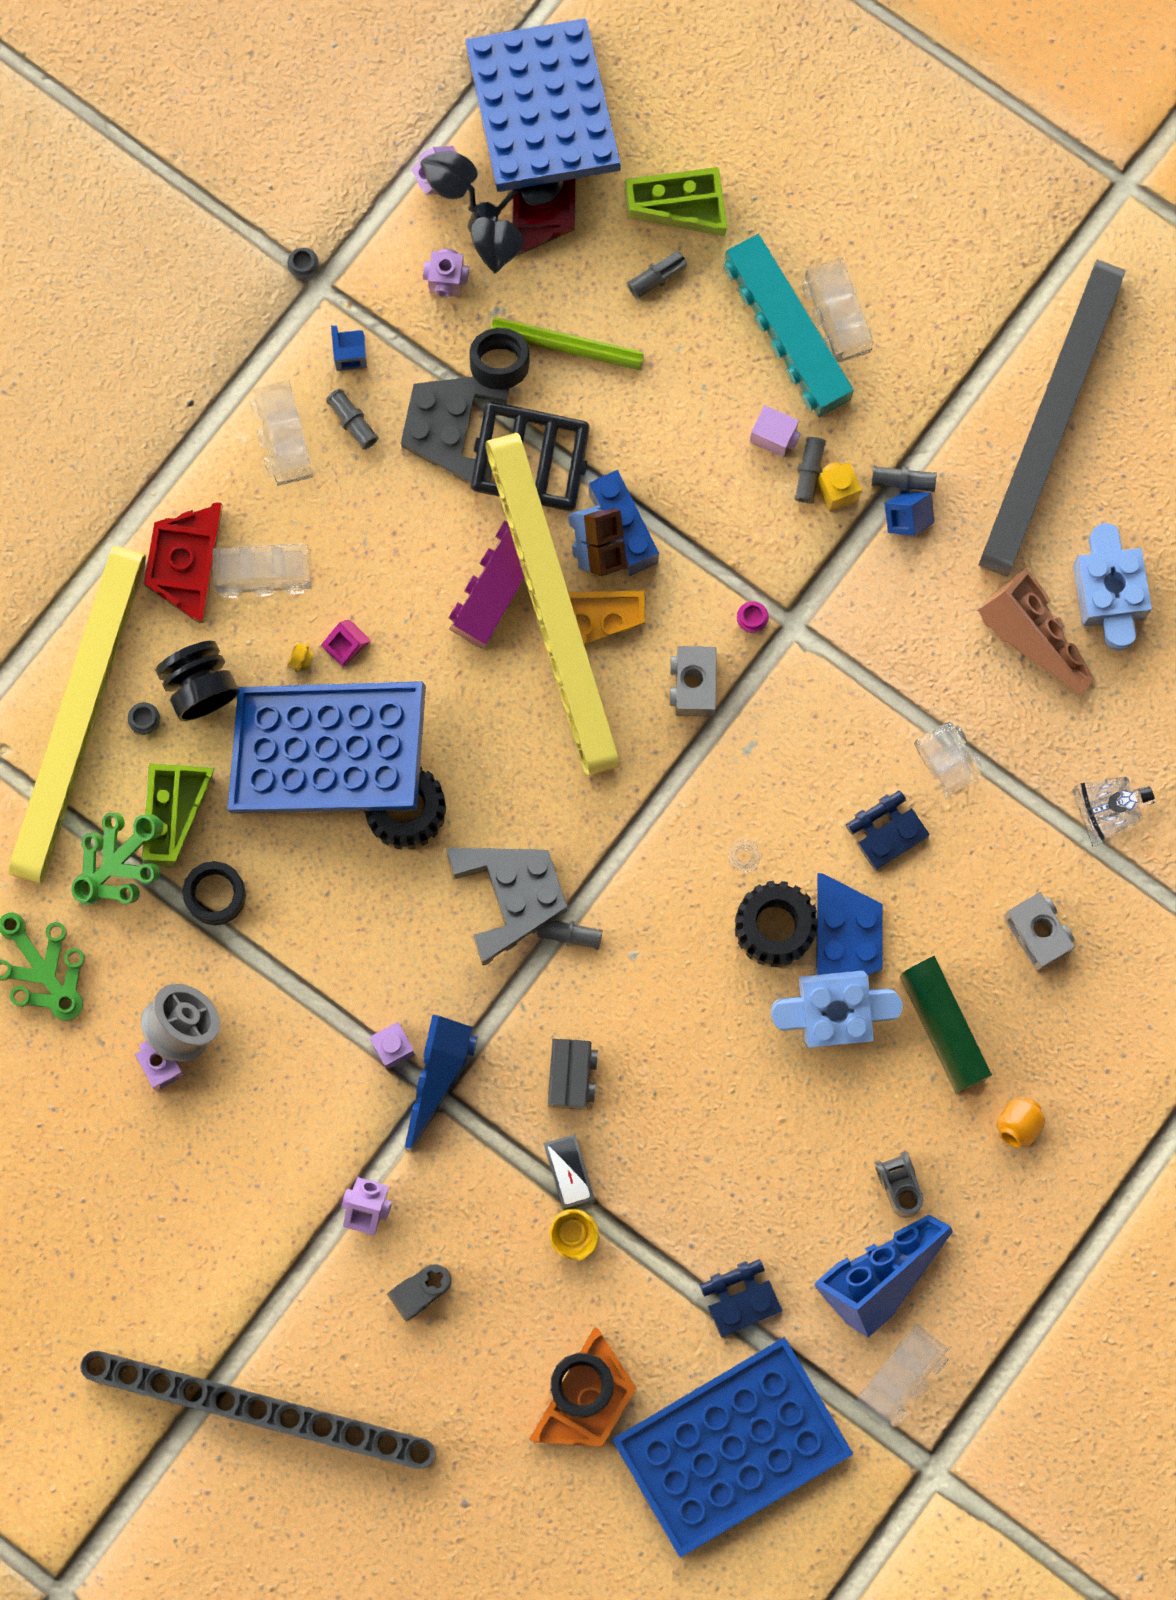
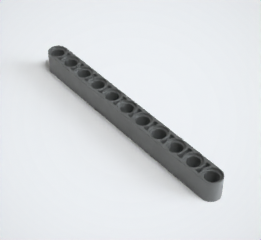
[978,259,1126,577]
[80,1351,436,1469]

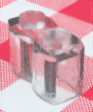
[914,721,983,799]

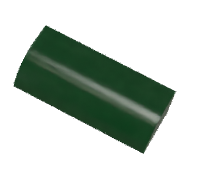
[900,956,992,1094]

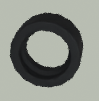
[469,328,530,390]
[182,861,246,926]
[550,1353,614,1418]

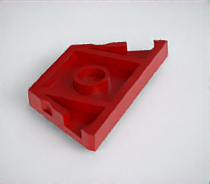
[144,502,223,623]

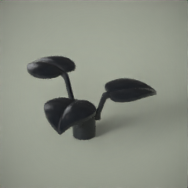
[420,152,563,274]

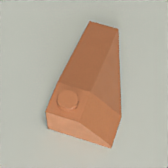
[977,567,1094,694]

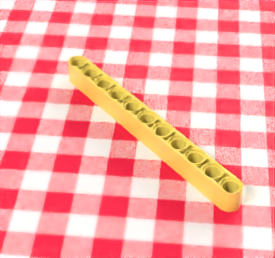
[485,433,619,776]
[9,545,146,883]

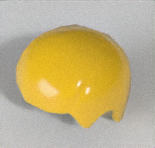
[549,1209,600,1261]

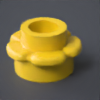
[287,642,314,672]

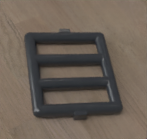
[471,401,590,511]

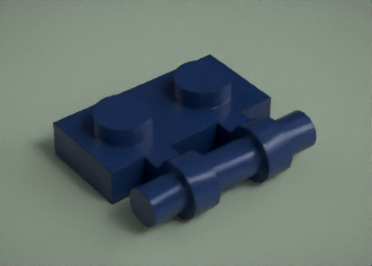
[845,790,930,871]
[699,1259,782,1338]

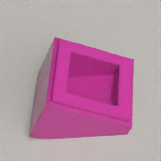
[321,620,370,667]

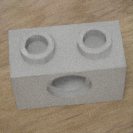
[670,646,716,717]
[1003,892,1075,971]

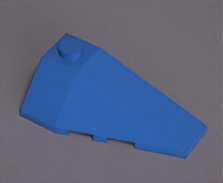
[405,1014,478,1152]
[814,1215,953,1338]

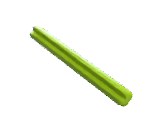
[491,317,644,370]

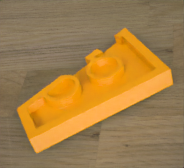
[568,591,645,645]

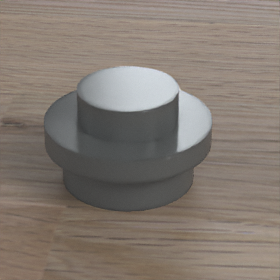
[287,248,319,279]
[128,702,160,735]

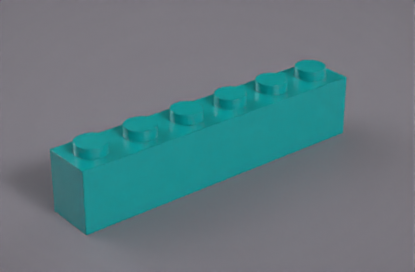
[723,233,854,417]

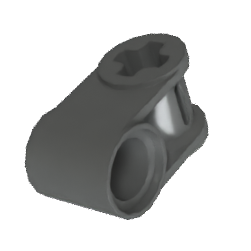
[874,1151,923,1218]
[387,1264,452,1322]

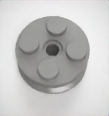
[141,984,220,1062]

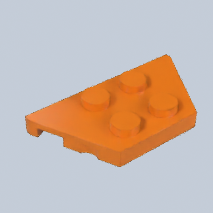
[529,1327,636,1447]

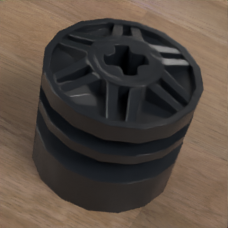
[155,640,240,721]

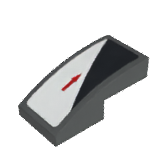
[544,1134,595,1211]

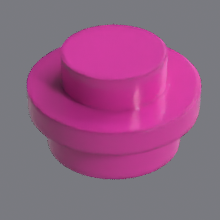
[737,601,769,633]

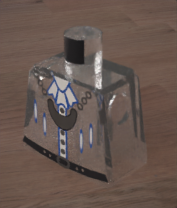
[1072,776,1155,847]

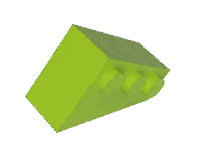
[624,167,727,236]
[141,763,214,868]

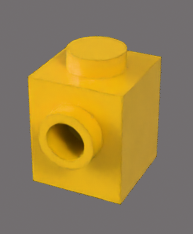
[817,462,862,512]

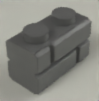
[548,1039,598,1110]

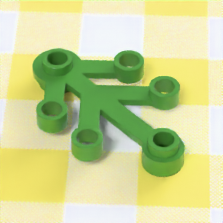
[71,812,163,905]
[0,912,85,1021]

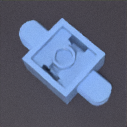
[1073,523,1152,650]
[770,971,903,1048]

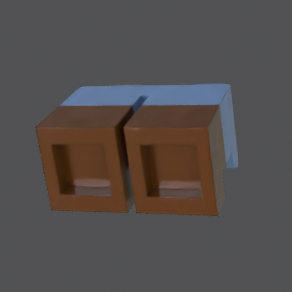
[568,505,627,576]

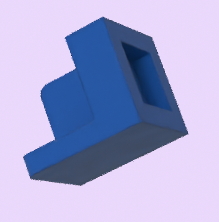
[331,325,367,371]
[884,491,934,536]

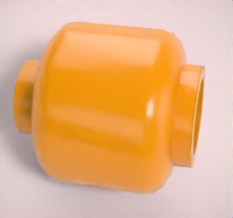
[996,1098,1046,1148]

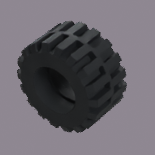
[364,766,446,850]
[734,881,818,967]

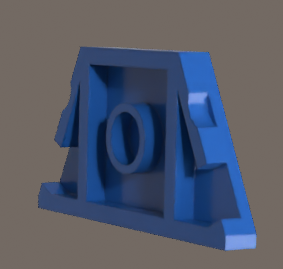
[816,873,883,976]

